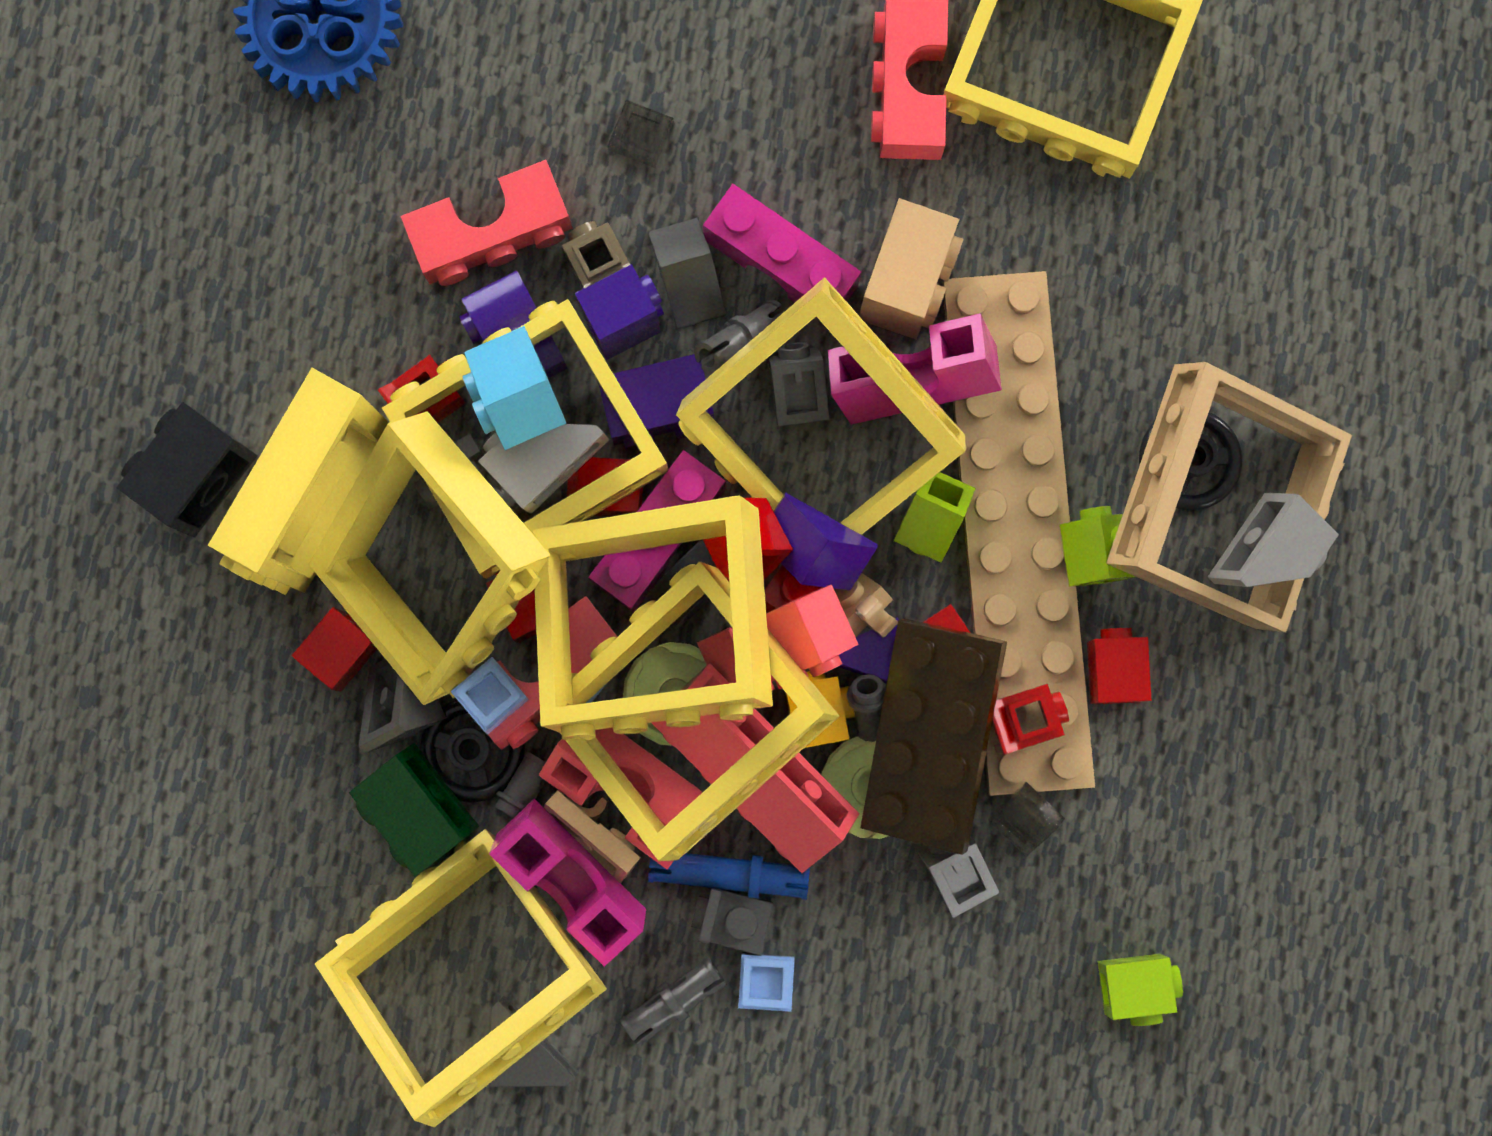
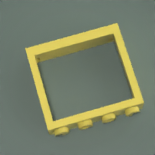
[943,0,1203,179]
[676,277,966,535]
[382,299,669,579]
[208,368,389,595]
[308,411,550,705]
[532,495,773,740]
[560,562,839,861]
[315,829,607,1128]

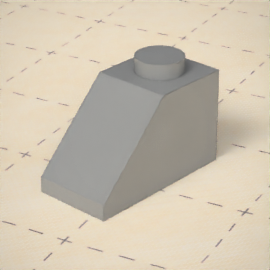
[478,424,610,513]
[1208,493,1339,587]

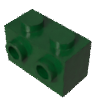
[349,743,479,877]

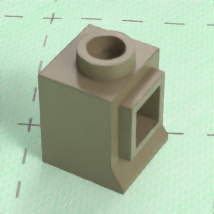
[562,221,630,289]

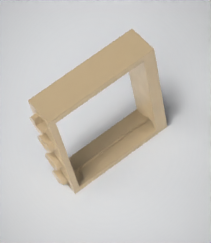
[1106,362,1352,633]

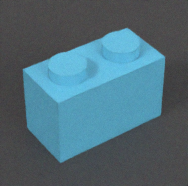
[462,326,566,450]

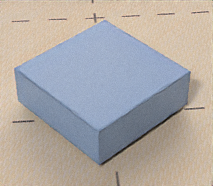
[451,657,529,735]
[738,953,794,1012]

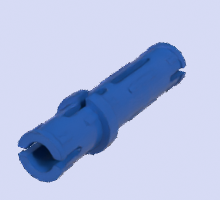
[648,853,810,900]

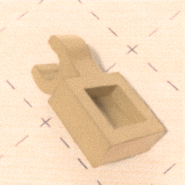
[835,573,898,638]

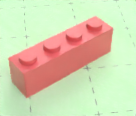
[651,663,860,873]

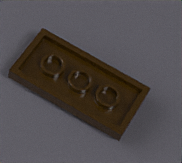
[860,618,1007,855]

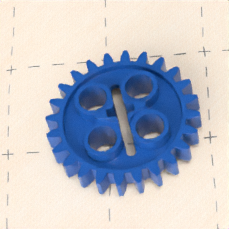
[233,0,403,102]

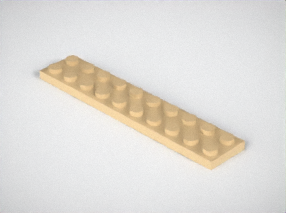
[942,271,1095,796]

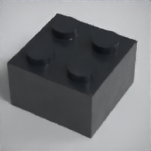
[116,402,258,538]

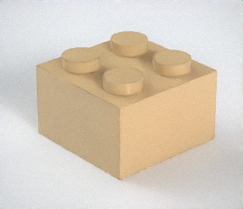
[859,198,963,339]

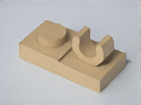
[544,790,641,883]

